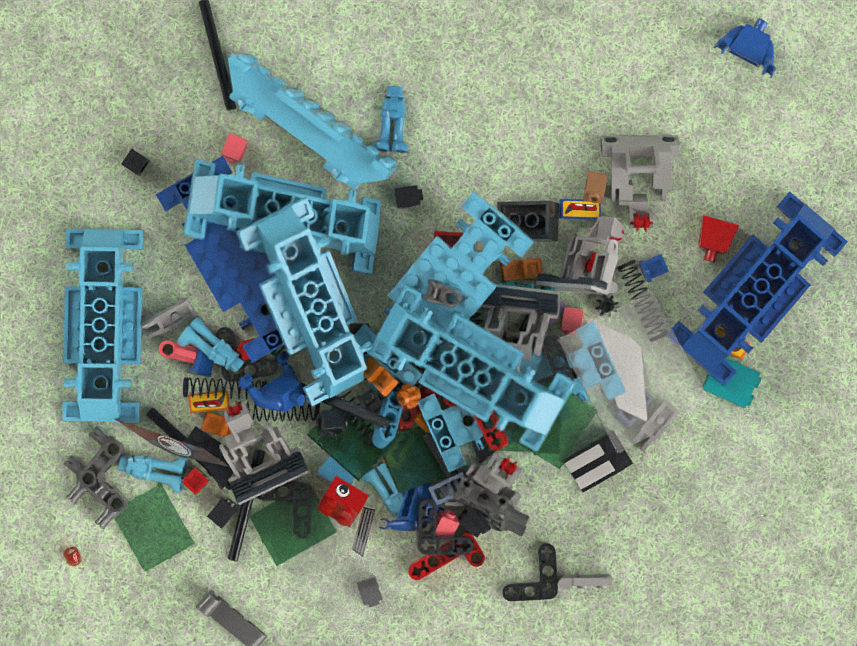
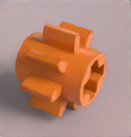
[397,384,421,409]

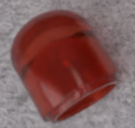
[63,547,82,567]

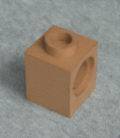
[583,171,608,204]

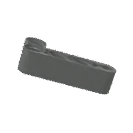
[195,589,267,646]

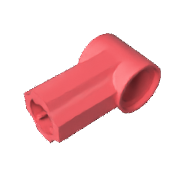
[159,341,199,364]

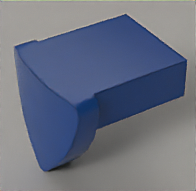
[639,254,669,283]
[188,349,214,377]

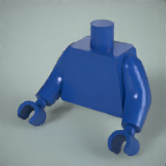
[714,18,776,78]
[239,351,305,412]
[379,467,445,531]

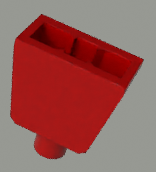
[698,215,739,263]

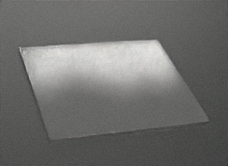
[558,289,710,453]

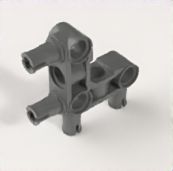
[64,426,128,530]
[453,478,530,537]

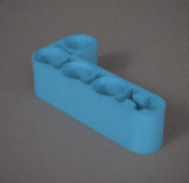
[369,371,405,448]

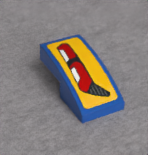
[559,199,601,219]

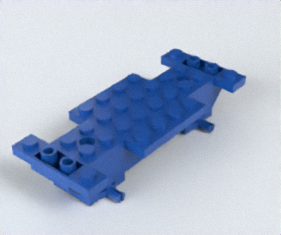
[155,156,284,363]
[665,192,848,386]

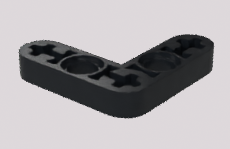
[216,327,278,382]
[519,335,574,401]
[257,482,312,539]
[416,497,473,555]
[502,543,558,601]

